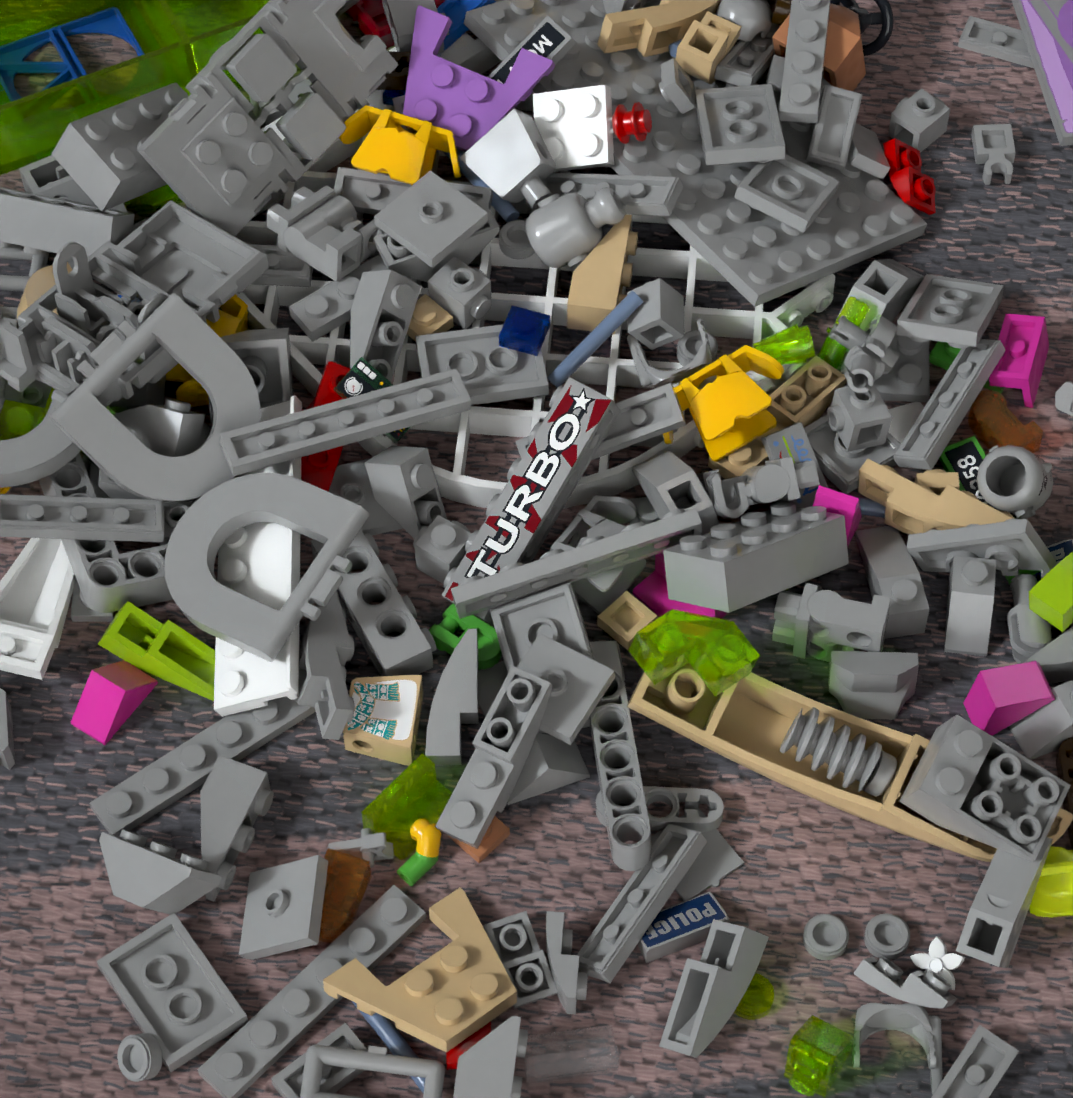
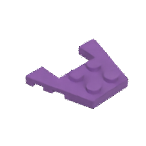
[403,5,555,152]

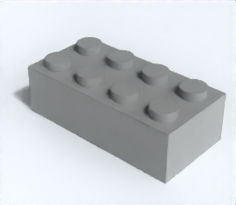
[52,82,189,212]
[663,501,849,613]

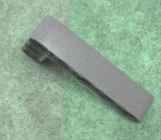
[39,453,173,613]
[537,670,651,871]

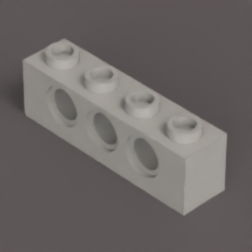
[311,529,436,676]

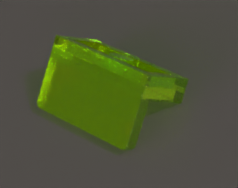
[361,753,452,860]

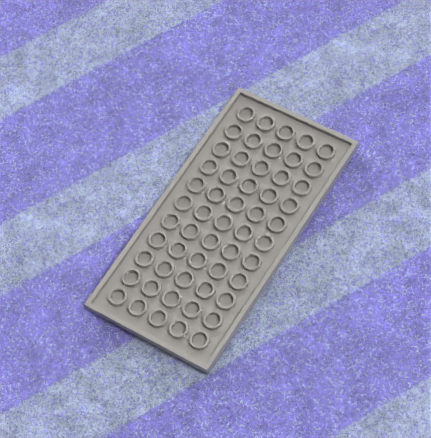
[464,0,927,307]

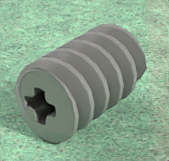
[780,707,882,792]

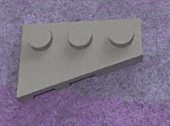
[906,519,1058,578]

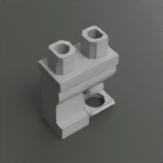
[267,185,385,282]
[696,457,820,518]
[772,583,891,662]

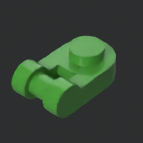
[429,604,502,670]

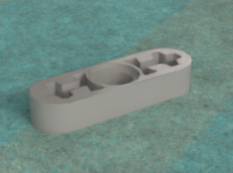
[596,786,724,832]

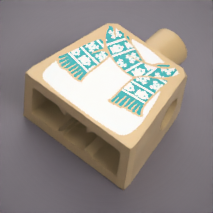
[343,675,424,766]

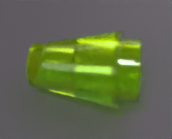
[753,324,815,365]

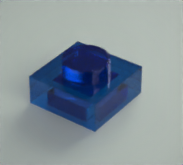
[499,305,551,356]

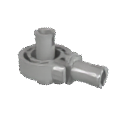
[828,314,900,393]

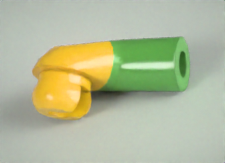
[397,818,442,886]

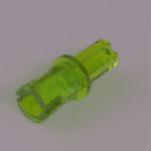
[817,296,869,369]

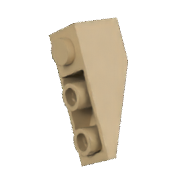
[567,214,638,334]

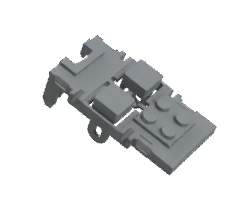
[137,0,399,236]
[0,200,269,410]

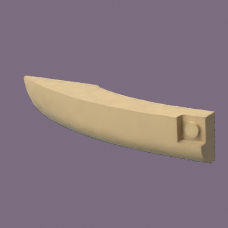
[627,629,1073,862]

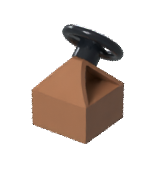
[772,0,894,91]

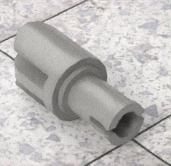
[1007,574,1053,664]

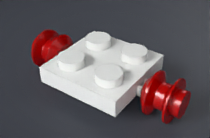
[533,85,652,172]

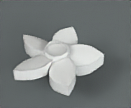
[910,936,965,990]

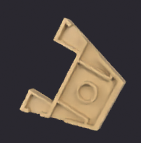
[323,887,517,1052]

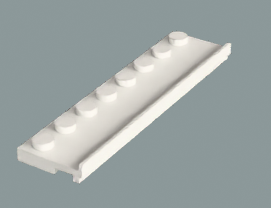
[214,395,302,717]

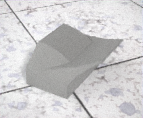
[828,651,919,720]

